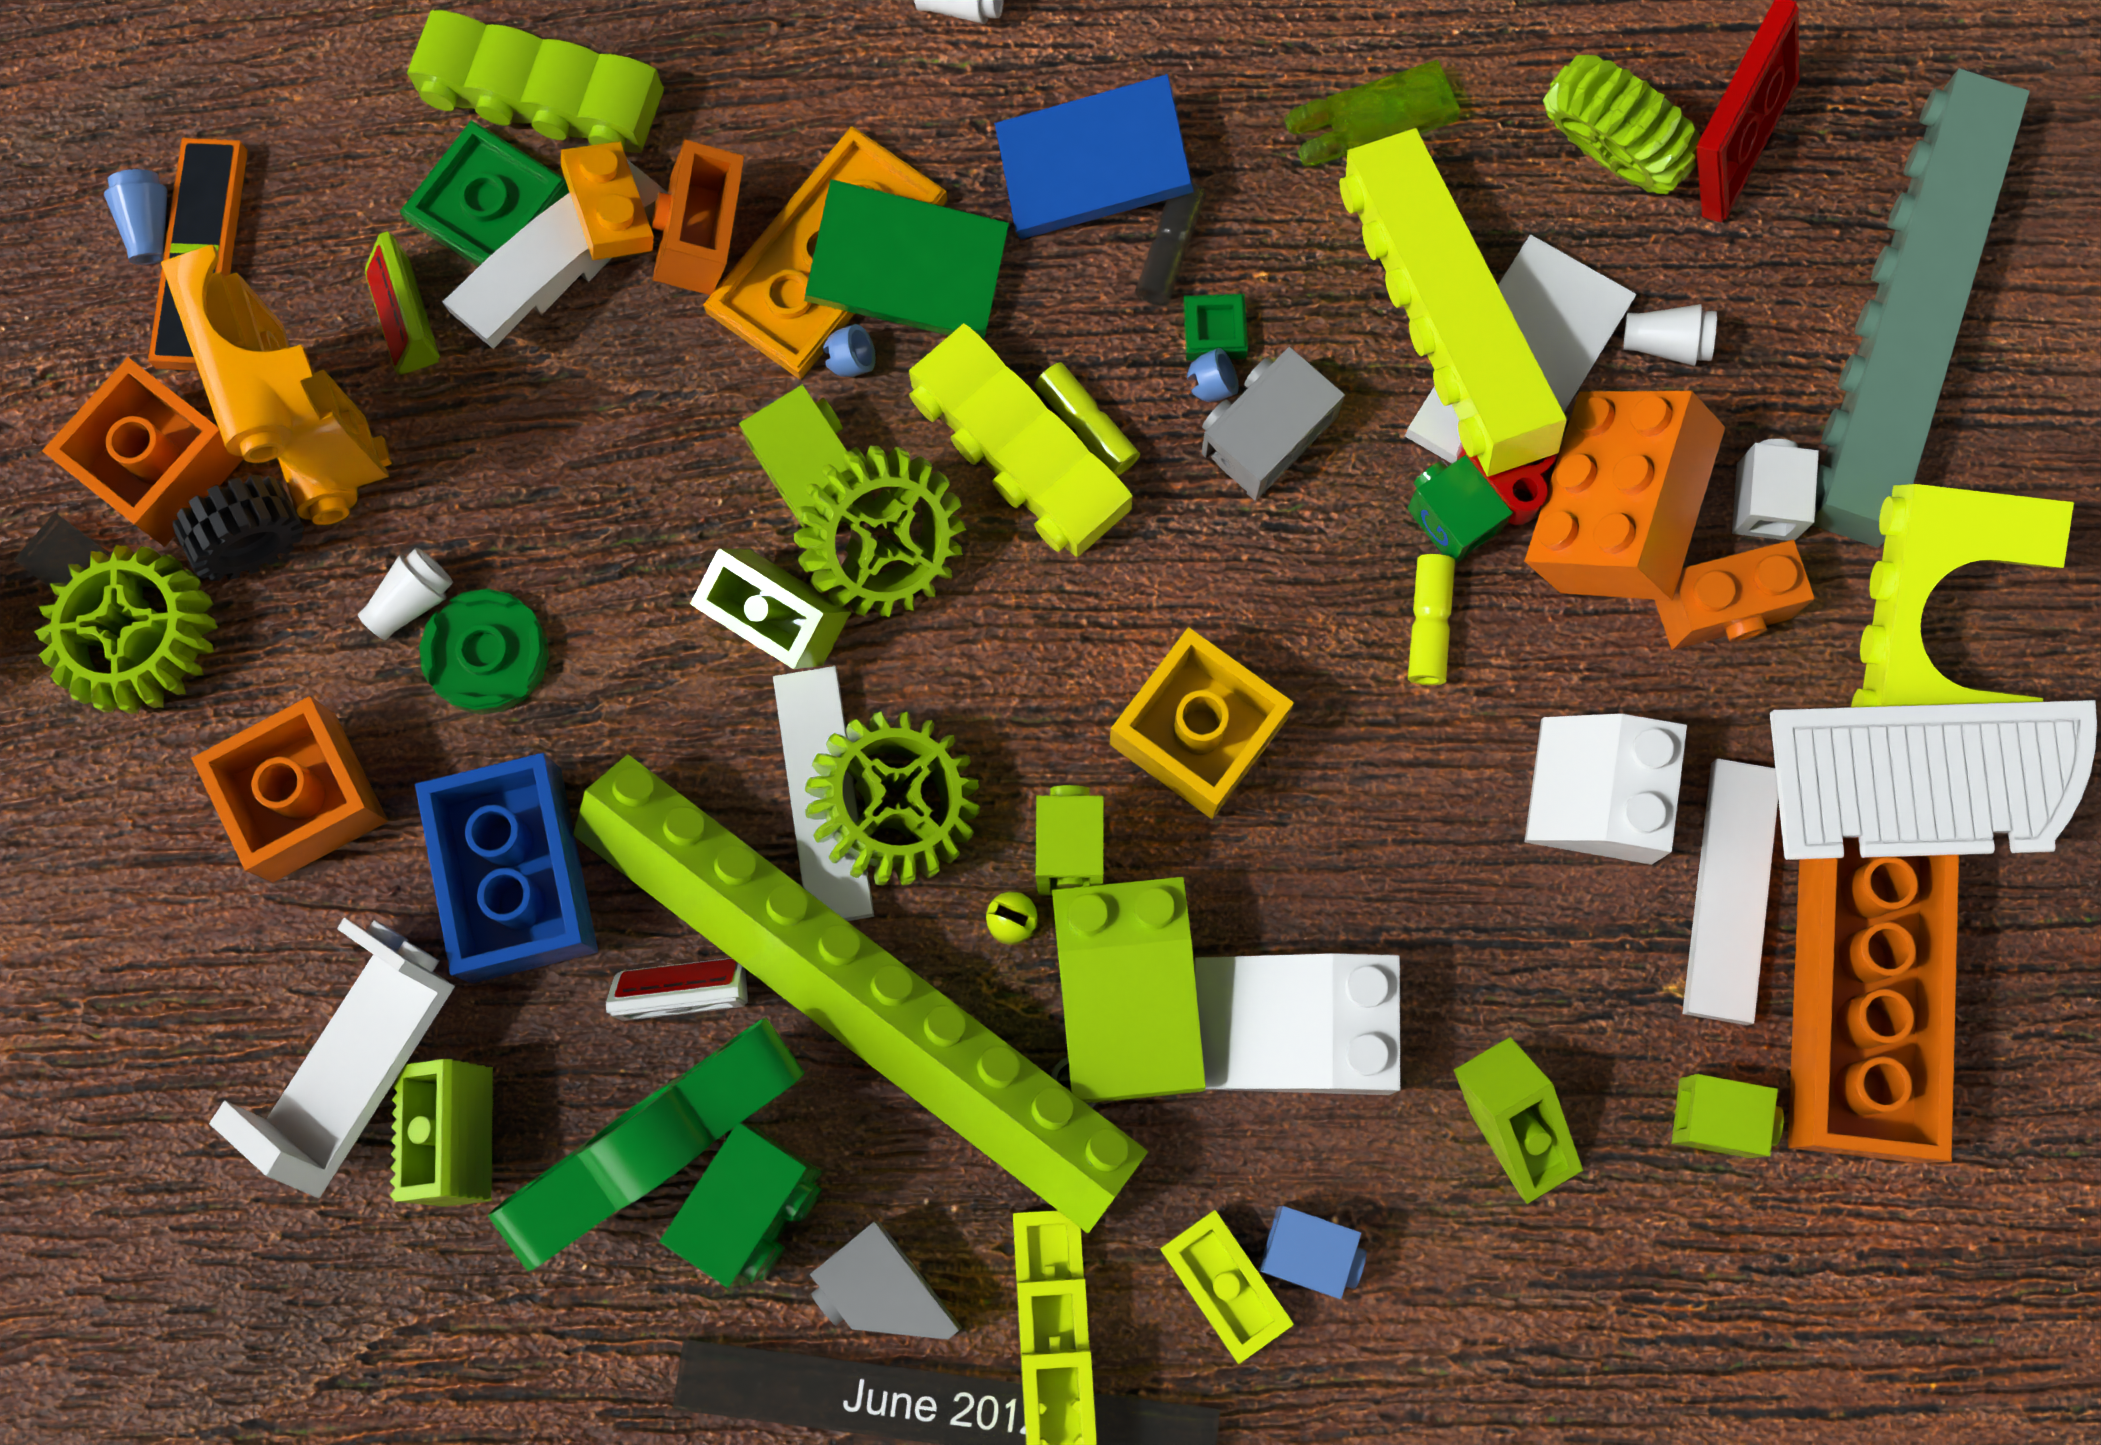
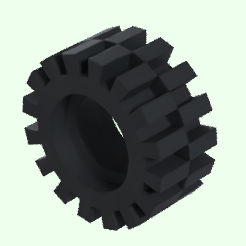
[173,475,305,581]

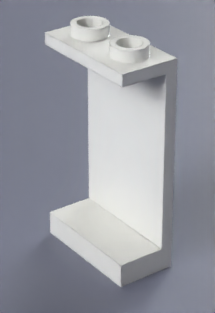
[209,918,455,1198]

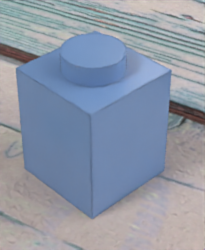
[1257,1206,1367,1299]

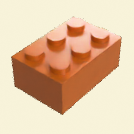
[1524,391,1725,601]

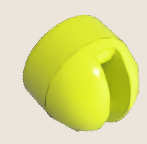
[986,891,1038,945]

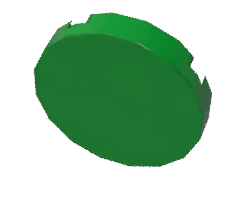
[419,589,549,715]

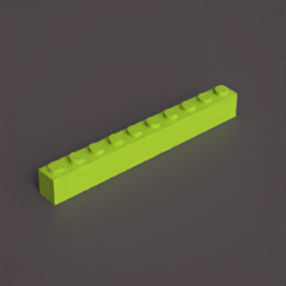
[573,754,1149,1233]

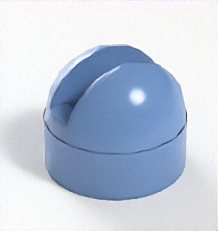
[823,324,876,377]
[1187,348,1239,403]

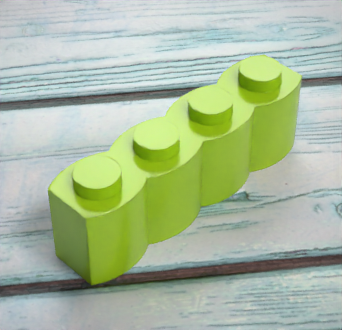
[407,10,664,153]

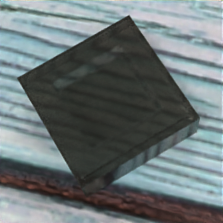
[14,512,110,590]

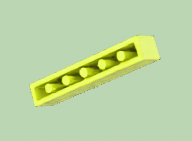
[1339,128,1567,477]

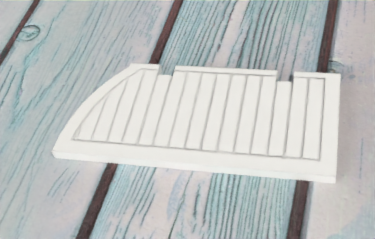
[1770,700,2097,860]

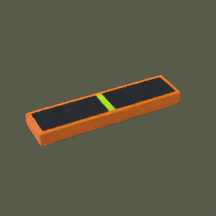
[148,138,248,371]

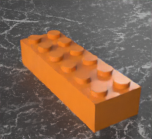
[1788,837,1959,1164]

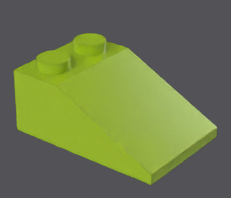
[1052,877,1206,1103]

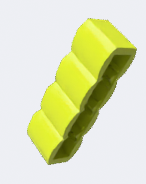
[909,323,1133,558]

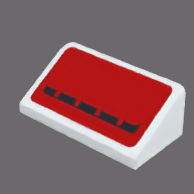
[606,958,748,1021]

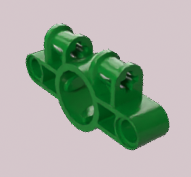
[487,1017,805,1272]

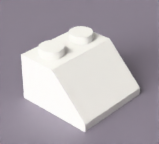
[1524,714,1687,865]

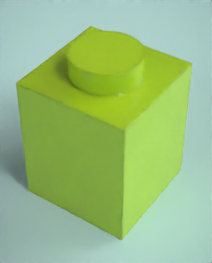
[1671,1074,1784,1158]

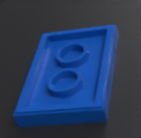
[995,74,1194,239]

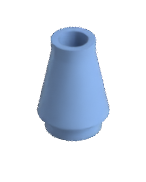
[104,169,168,265]

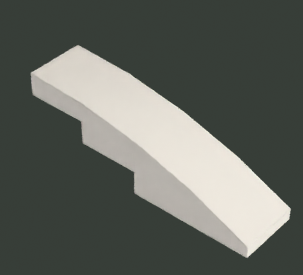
[443,160,668,349]

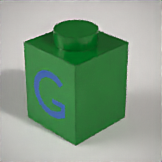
[1407,455,1513,564]

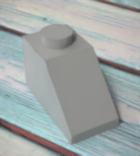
[810,1221,962,1340]

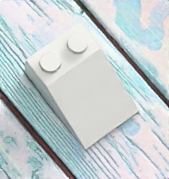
[1195,953,1400,1095]

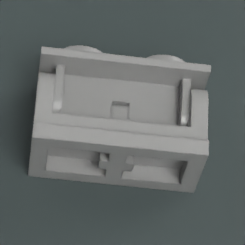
[1201,347,1345,502]

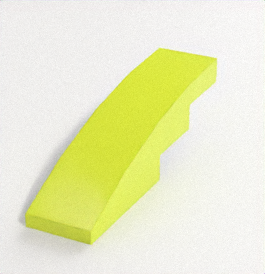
[1012,1210,1097,1445]

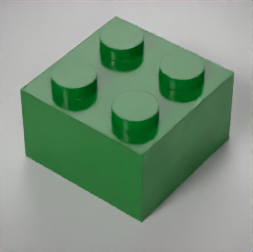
[659,1122,823,1289]

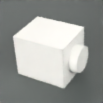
[1732,439,1819,541]

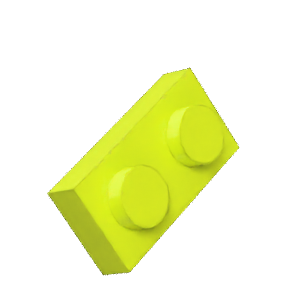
[1159,1210,1294,1364]

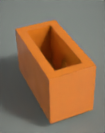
[651,139,744,295]
[1655,539,1815,651]

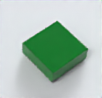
[1183,294,1248,361]

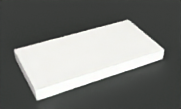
[1405,234,1637,494]

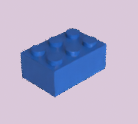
[415,753,598,983]

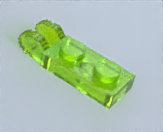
[1284,59,1460,167]

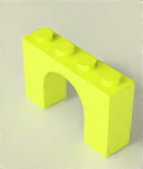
[1851,484,2074,708]

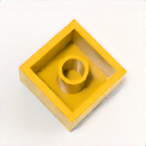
[1110,627,1294,819]

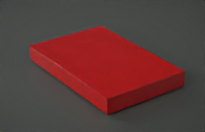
[1696,0,1800,223]

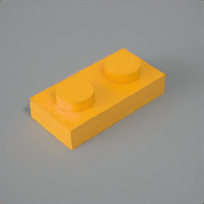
[561,141,654,261]

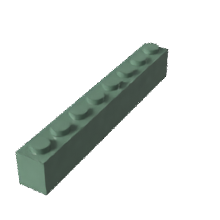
[1812,69,2030,548]

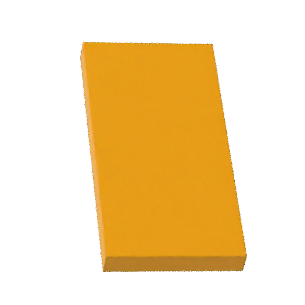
[703,126,947,380]

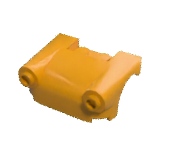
[161,244,392,525]

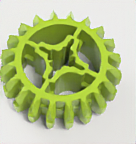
[1543,55,1701,194]
[793,445,966,617]
[34,544,218,714]
[805,711,980,886]

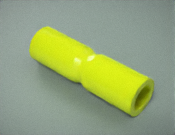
[1034,362,1140,477]
[1408,554,1455,685]

